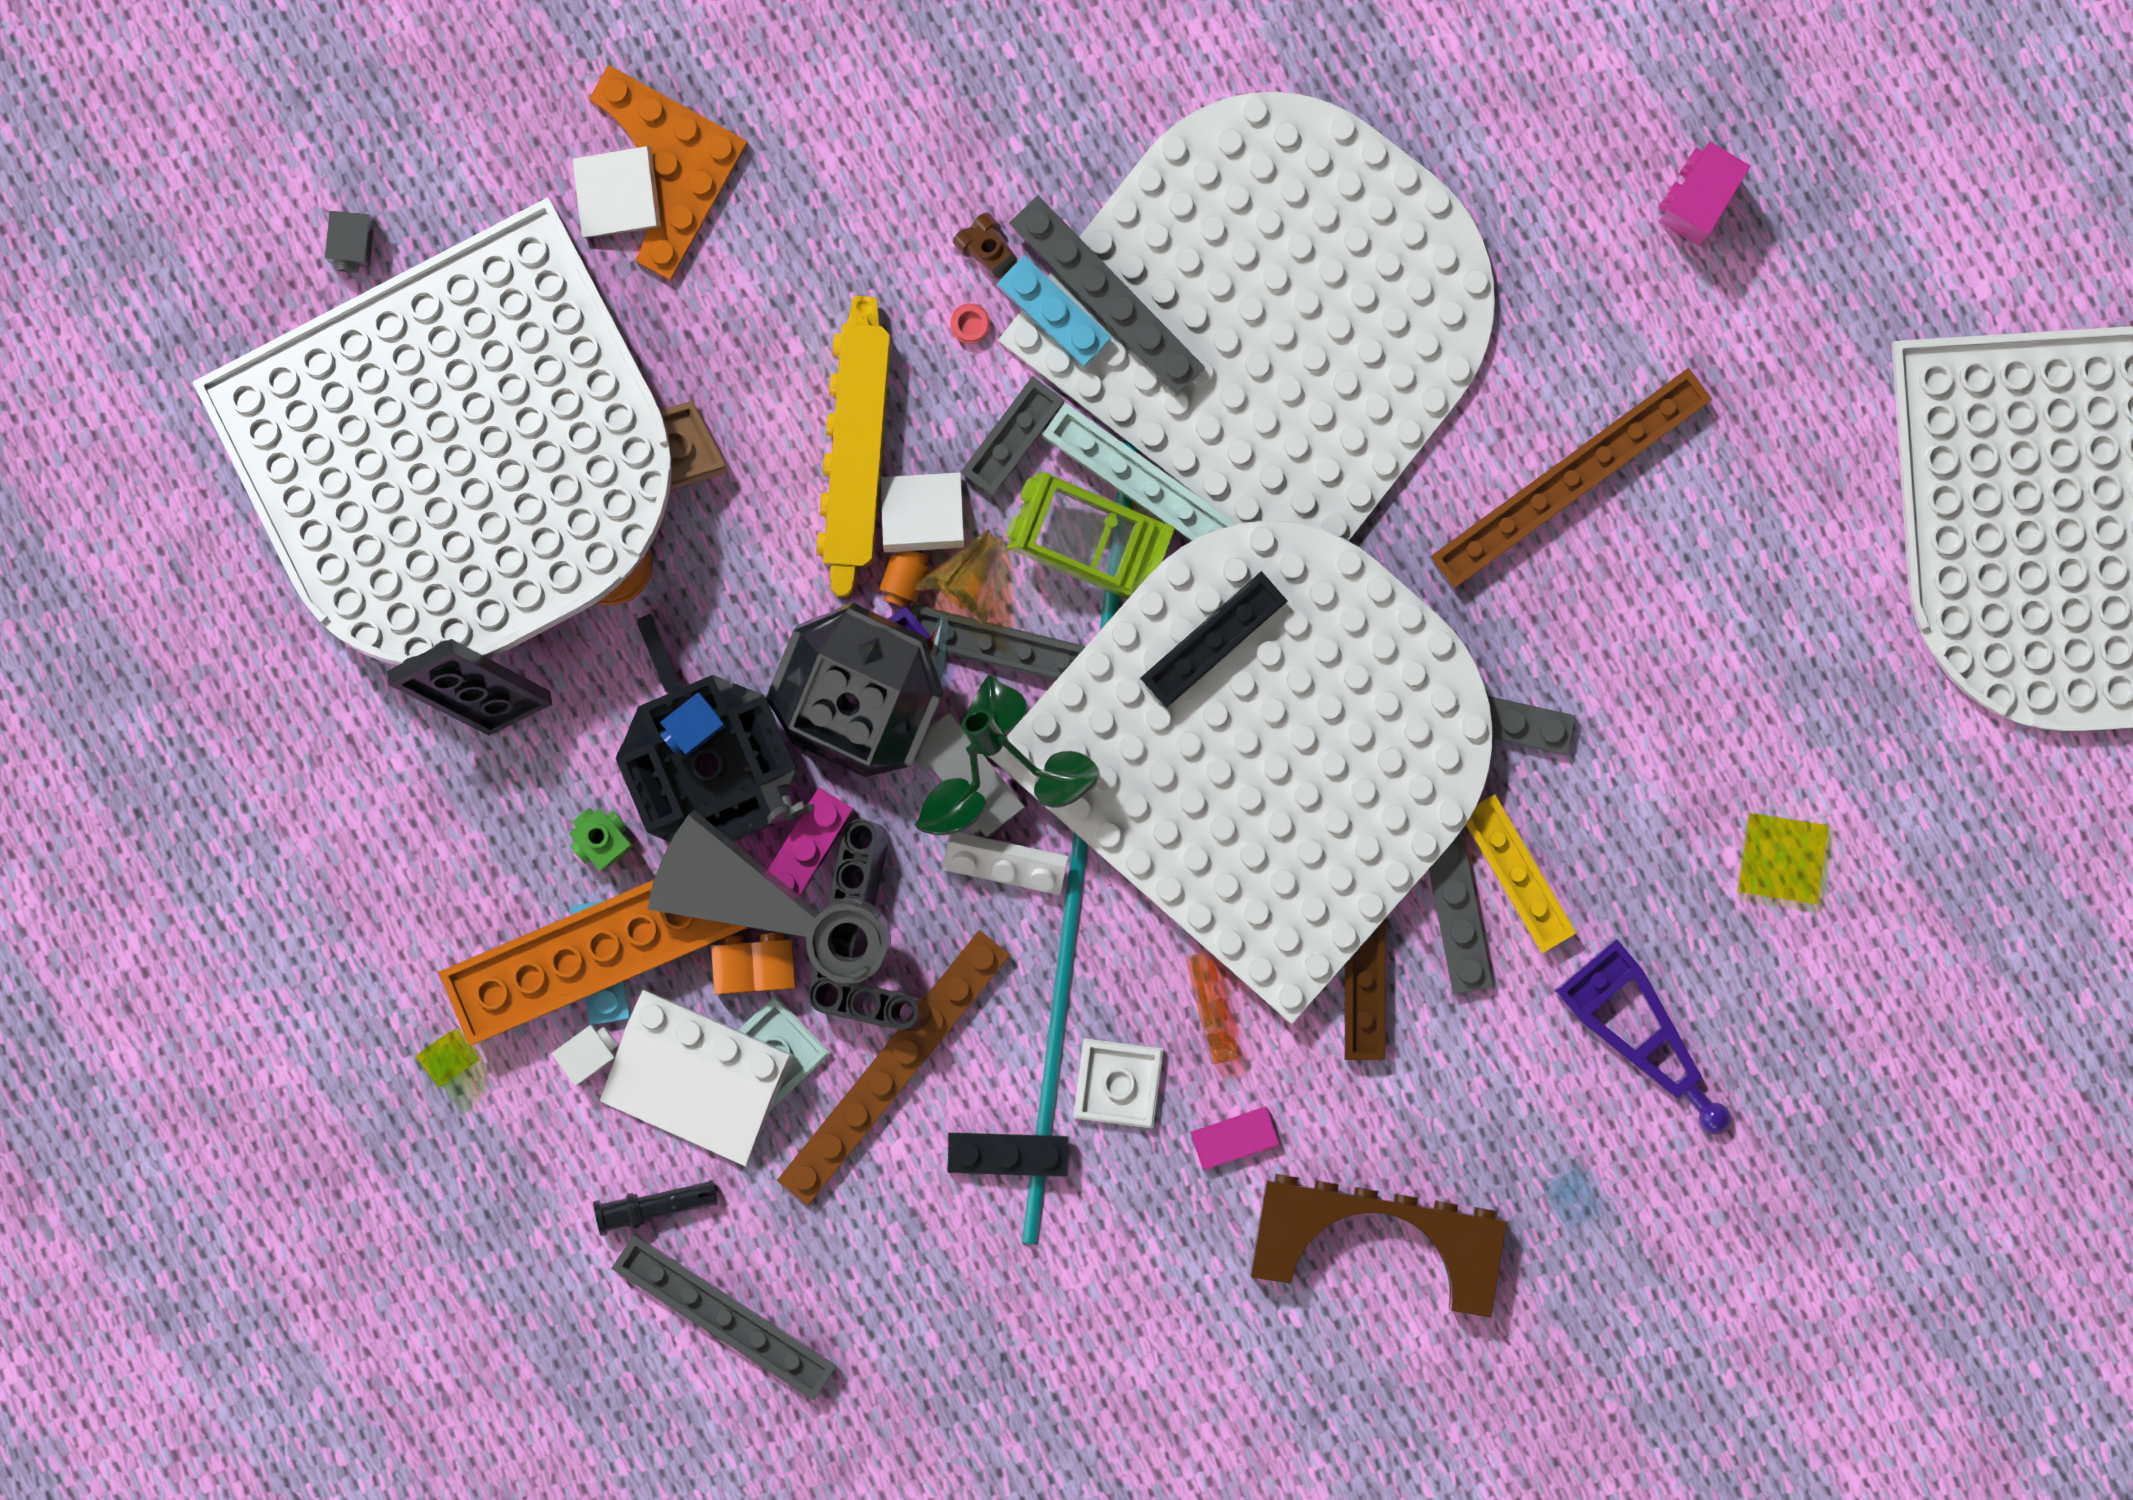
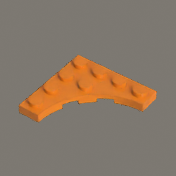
[589,65,748,281]

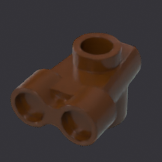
[953,212,1017,279]

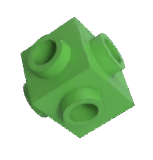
[569,808,634,872]

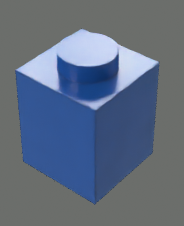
[660,692,726,756]

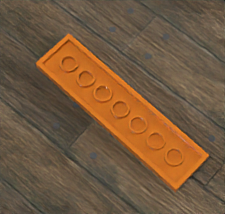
[438,880,749,1046]

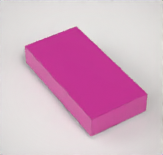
[1190,1106,1279,1170]

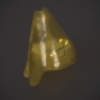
[915,529,1003,625]

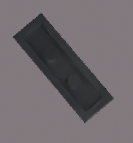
[947,1132,1070,1177]

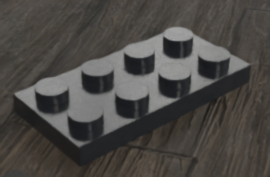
[387,639,553,736]

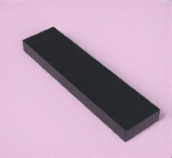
[1140,571,1288,708]

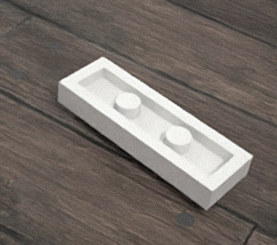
[942,832,1068,895]

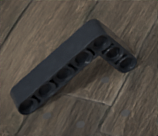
[808,819,930,1031]

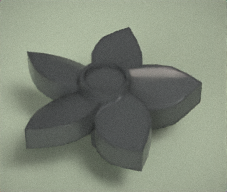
[767,795,815,825]

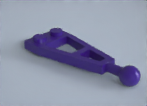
[1554,939,1731,1135]

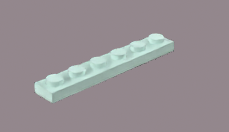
[1041,402,1237,542]

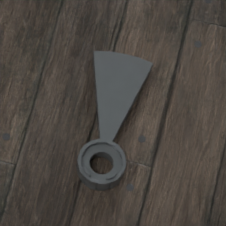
[648,810,891,984]

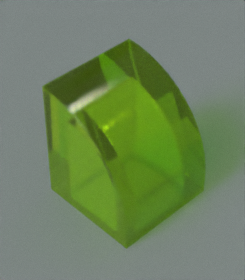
[415,1027,482,1089]

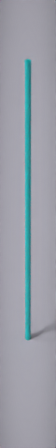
[1022,440,1138,1245]

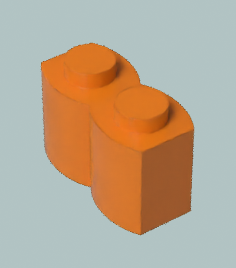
[711,933,796,995]

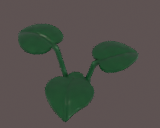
[914,675,1100,835]

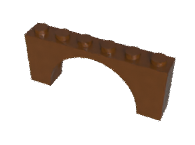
[1250,1173,1507,1318]

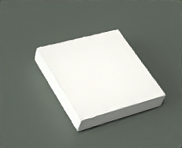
[572,146,661,239]
[881,472,964,552]
[1073,1038,1163,1129]

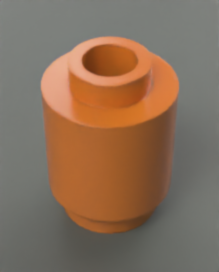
[879,551,929,608]

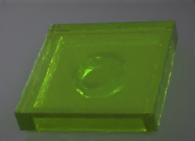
[1736,813,1829,905]

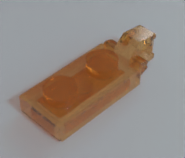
[1185,952,1237,1064]

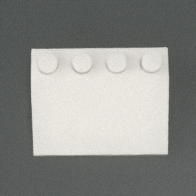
[600,990,795,1166]

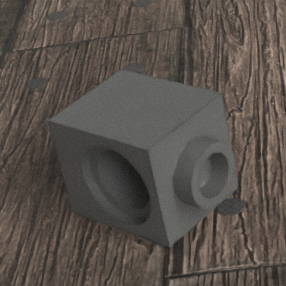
[325,211,375,273]

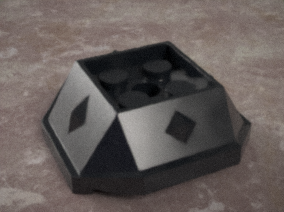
[766,602,944,777]
[615,675,797,842]

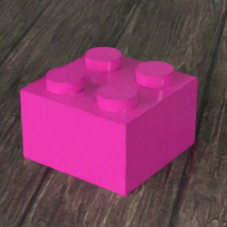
[1658,141,1751,247]

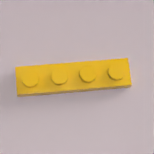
[1465,794,1577,954]

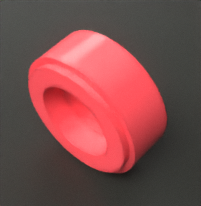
[950,303,990,344]

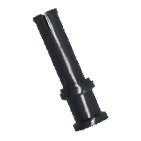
[593,1180,718,1237]

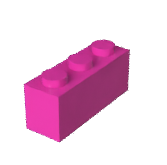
[768,787,855,897]

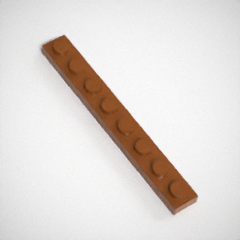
[1429,368,1712,590]
[777,930,1010,1206]

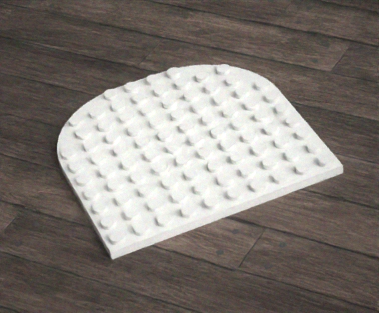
[998,92,1495,541]
[193,197,671,665]
[1891,326,2133,732]
[989,521,1492,1024]

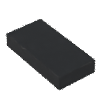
[637,614,682,694]

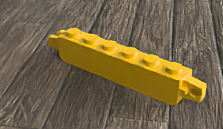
[816,296,891,599]

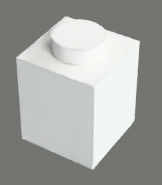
[551,1025,618,1086]

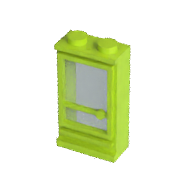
[1006,472,1175,600]

